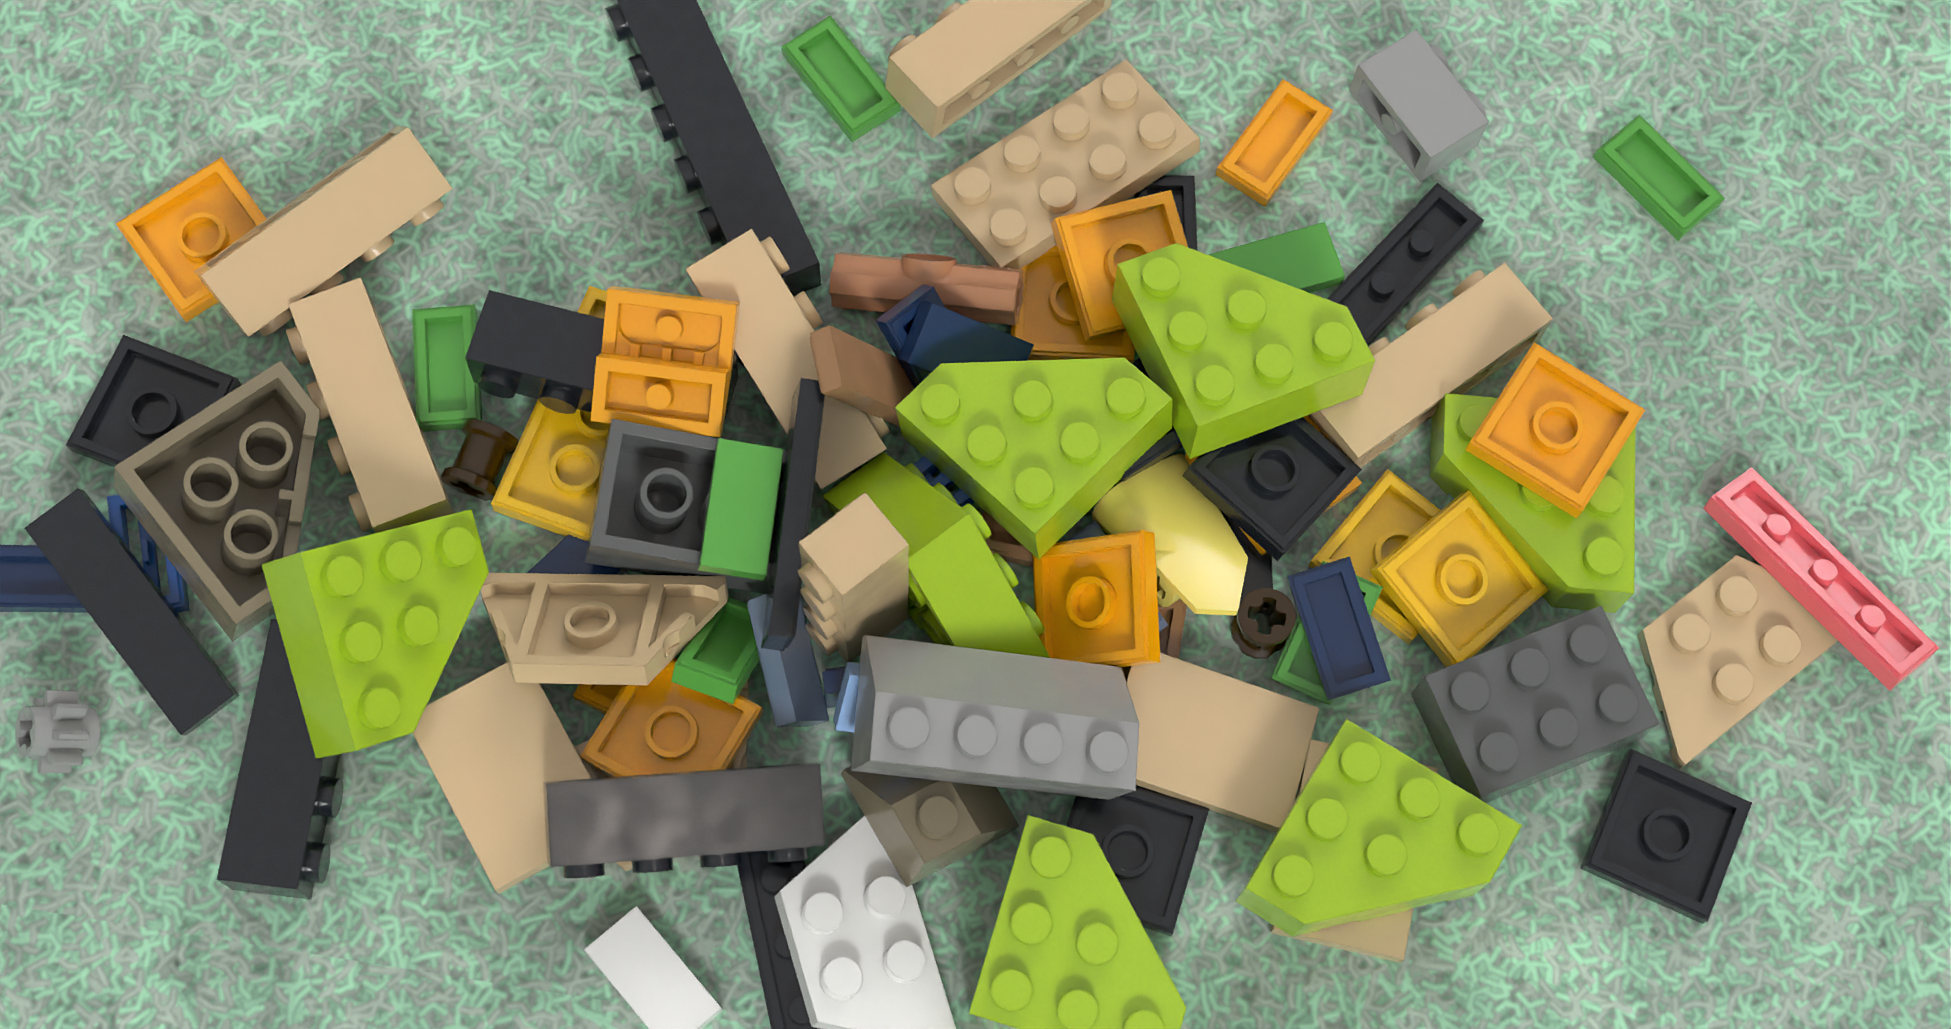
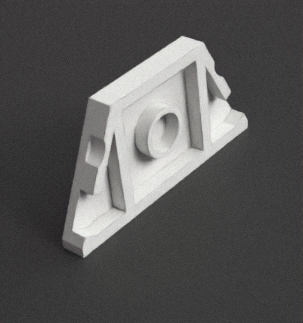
[774,816,956,1029]

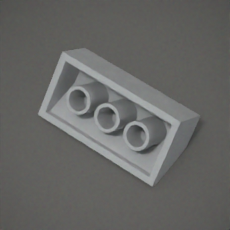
[851,635,1139,800]

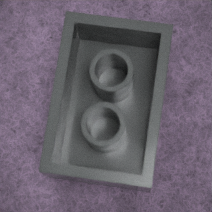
[585,419,786,594]
[1411,606,1660,803]

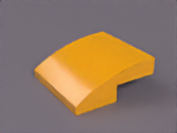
[590,286,740,437]

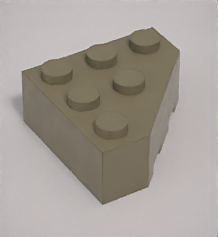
[114,360,320,642]

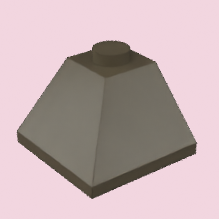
[841,766,1019,887]

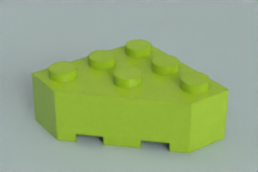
[1112,243,1375,459]
[895,357,1173,560]
[1429,393,1636,613]
[822,452,1050,658]
[261,509,489,758]
[1235,719,1522,937]
[969,815,1187,1029]

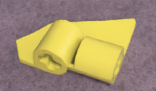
[1092,453,1248,616]

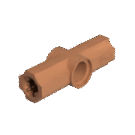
[829,252,1024,325]

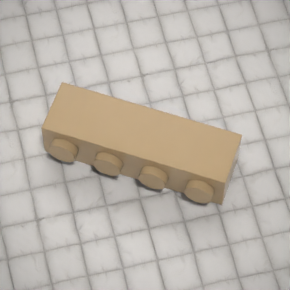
[885,0,1112,138]
[194,126,453,337]
[686,229,890,489]
[1308,263,1553,468]
[286,277,454,533]
[798,493,909,663]

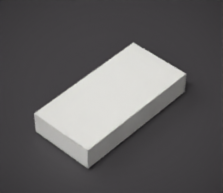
[584,906,723,1029]

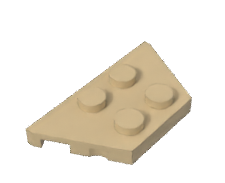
[1637,555,1838,769]
[480,573,729,685]

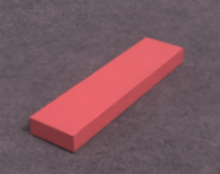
[1703,467,1939,691]

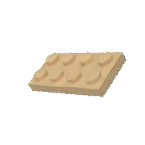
[931,59,1200,269]

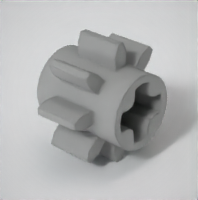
[15,690,100,773]

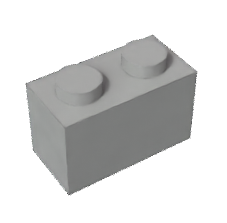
[1349,29,1489,182]

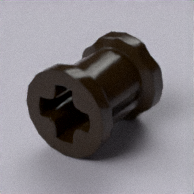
[441,419,518,501]
[1231,588,1296,659]

